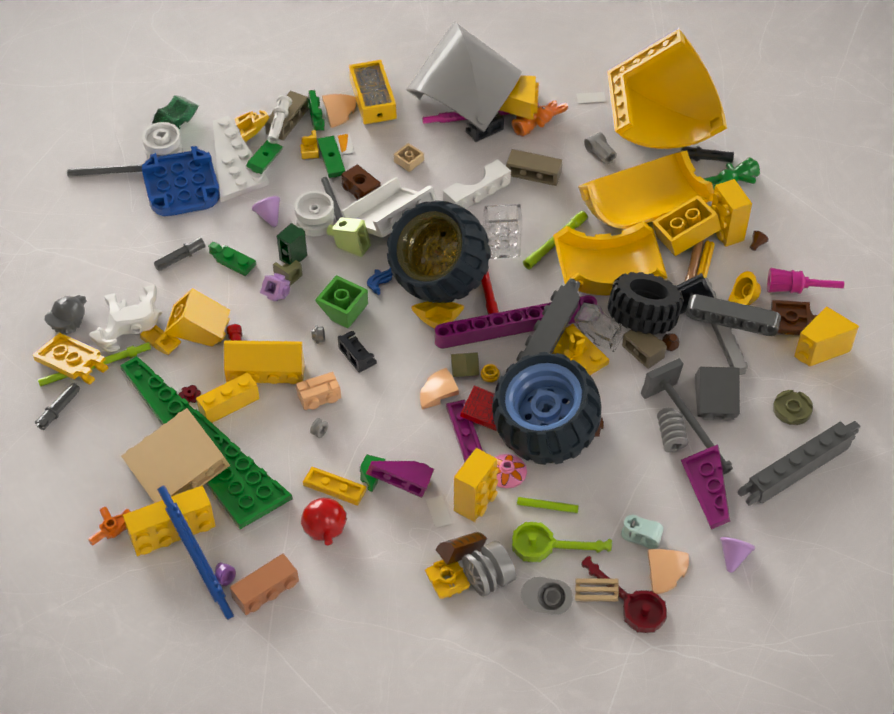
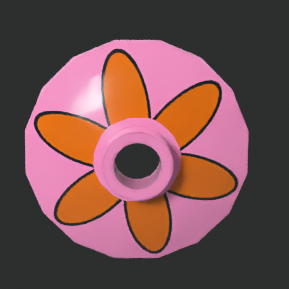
[495,454,527,488]

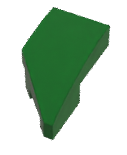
[360,454,386,492]

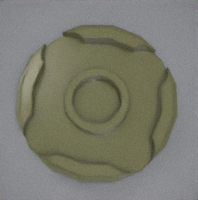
[773,390,813,425]

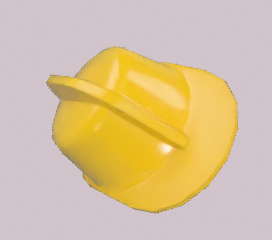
[728,271,761,305]

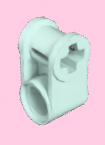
[621,515,663,549]

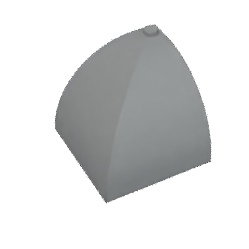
[406,22,522,132]

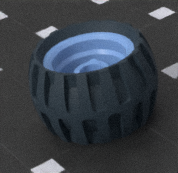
[492,352,601,465]

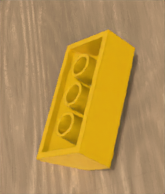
[224,340,305,384]

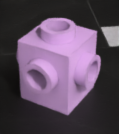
[260,273,291,301]

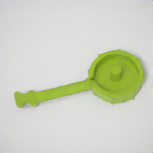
[512,522,612,562]

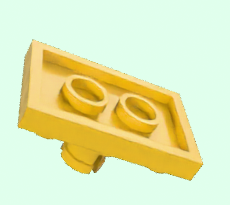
[552,324,609,375]

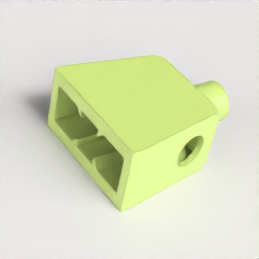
[327,217,371,257]

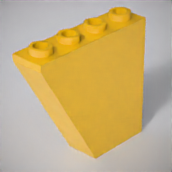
[499,75,539,119]

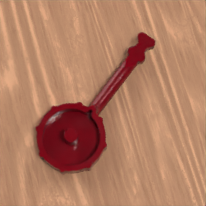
[581,556,667,633]

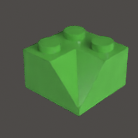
[315,275,368,328]

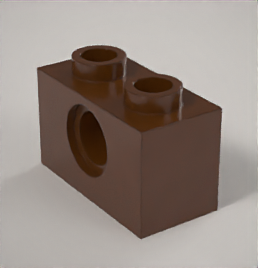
[342,164,381,200]

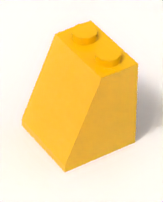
[164,288,230,347]
[794,306,859,366]

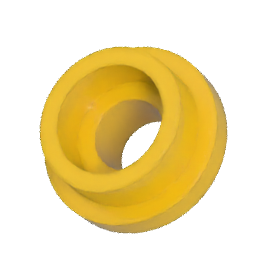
[481,364,500,382]

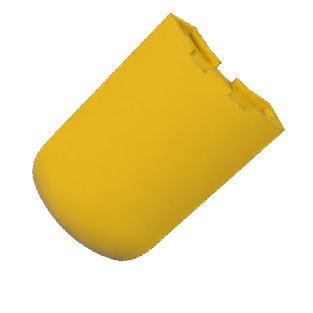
[578,150,714,229]

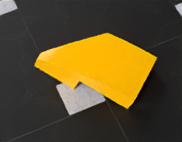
[300,130,319,159]

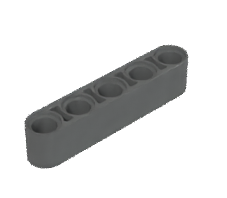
[686,294,781,336]

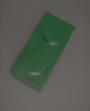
[276,223,307,265]

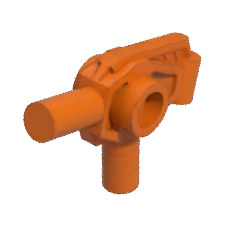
[88,507,131,546]

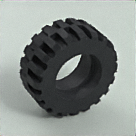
[607,272,684,335]

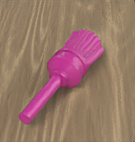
[767,268,844,294]

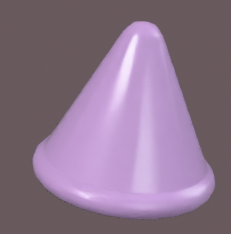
[252,196,280,227]
[720,537,755,573]

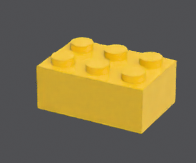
[711,179,752,247]
[652,195,721,256]
[454,448,499,522]

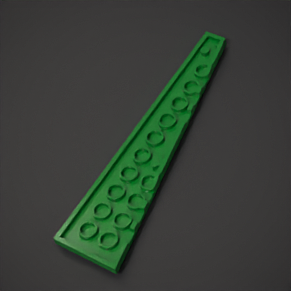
[120,356,293,529]

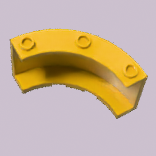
[553,221,668,296]

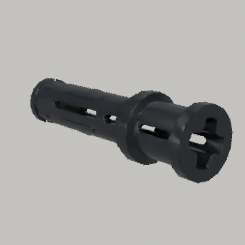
[681,146,734,163]

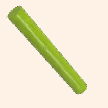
[517,497,579,513]

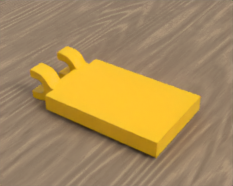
[33,333,109,385]

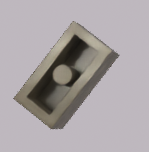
[622,329,667,369]

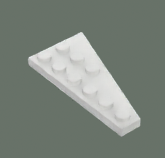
[213,116,269,202]

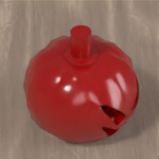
[301,498,347,545]

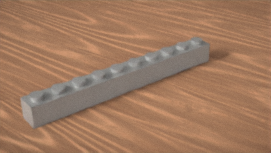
[705,278,748,375]

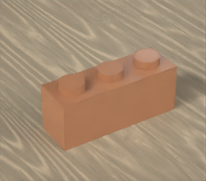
[230,553,299,615]

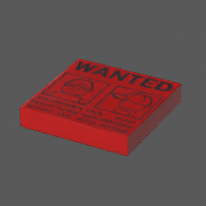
[460,385,497,431]

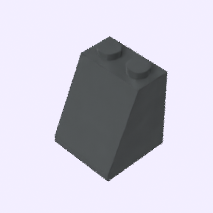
[695,366,740,421]

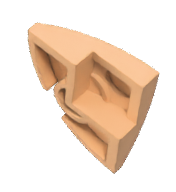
[322,94,356,128]
[420,368,459,409]
[647,549,689,594]

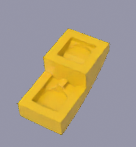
[140,325,181,355]

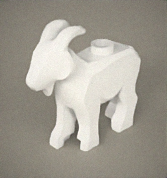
[89,285,162,353]

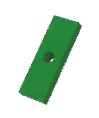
[317,135,346,178]
[246,140,283,174]

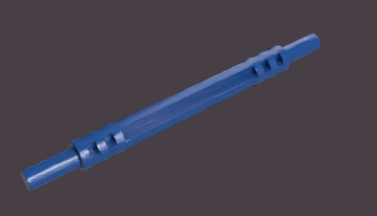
[157,485,234,620]

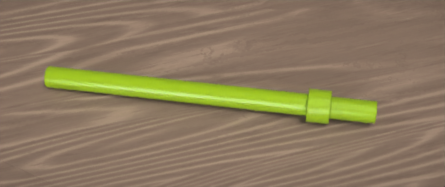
[38,342,151,387]

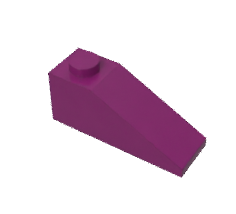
[366,461,434,498]

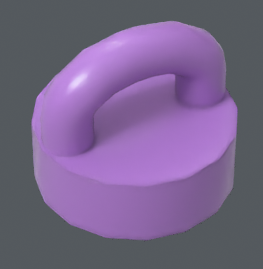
[215,562,236,586]

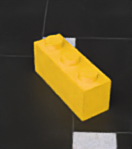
[196,372,260,423]

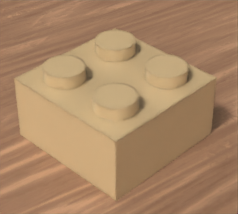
[394,143,424,172]

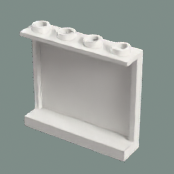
[341,177,437,238]

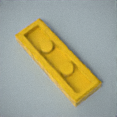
[303,466,367,506]

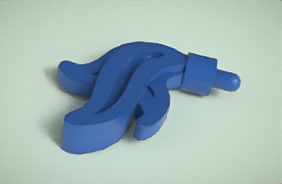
[367,267,393,295]

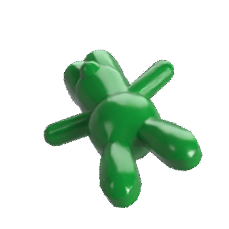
[704,157,760,189]

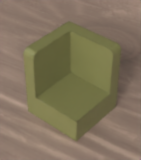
[273,260,303,286]
[451,352,480,377]

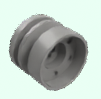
[462,540,516,597]

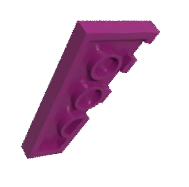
[681,444,730,530]

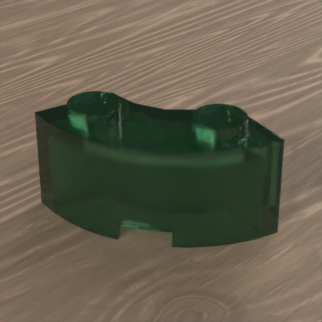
[152,95,199,130]

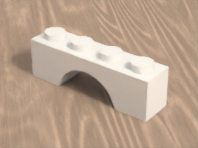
[443,159,511,209]

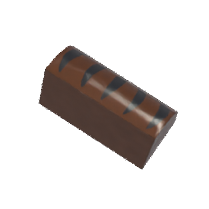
[436,532,487,565]

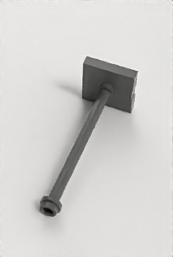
[641,358,733,475]

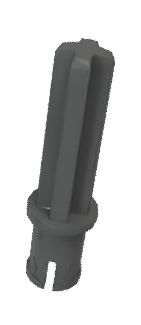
[154,237,206,271]
[35,383,80,430]

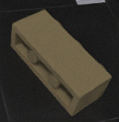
[264,90,309,140]
[506,149,562,186]

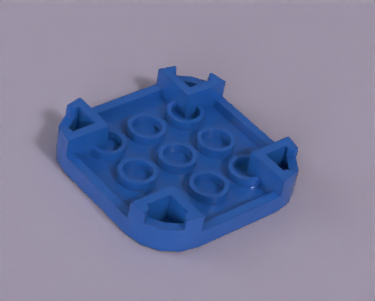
[142,146,220,216]

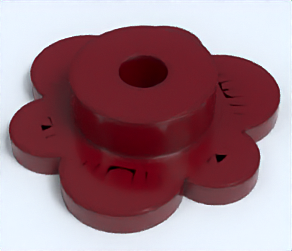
[178,385,201,403]

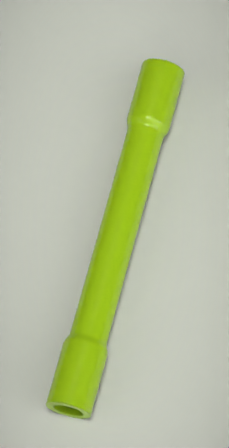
[523,211,588,269]

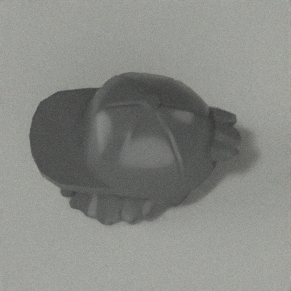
[44,295,87,334]

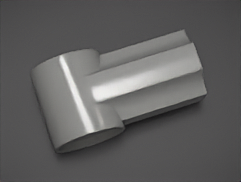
[584,132,617,164]

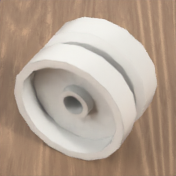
[142,122,183,160]
[294,191,335,236]

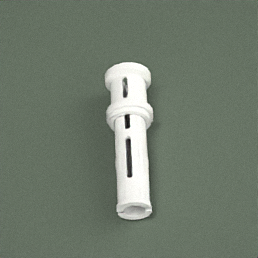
[267,95,292,144]

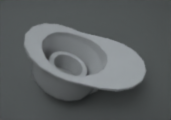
[521,577,573,614]

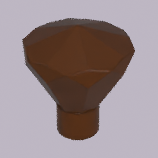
[750,230,769,251]
[662,333,680,351]

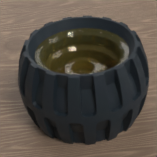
[387,200,491,303]

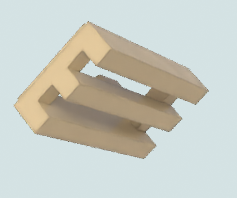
[575,579,619,602]

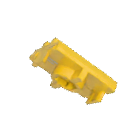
[425,559,470,599]

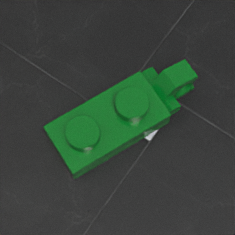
[308,90,325,131]
[208,241,257,276]

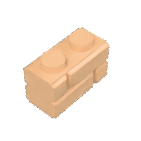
[296,372,341,410]

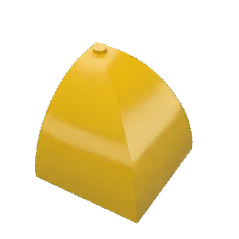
[607,29,727,149]

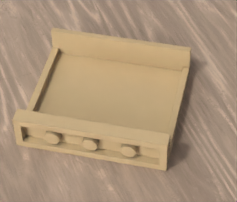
[121,408,230,503]

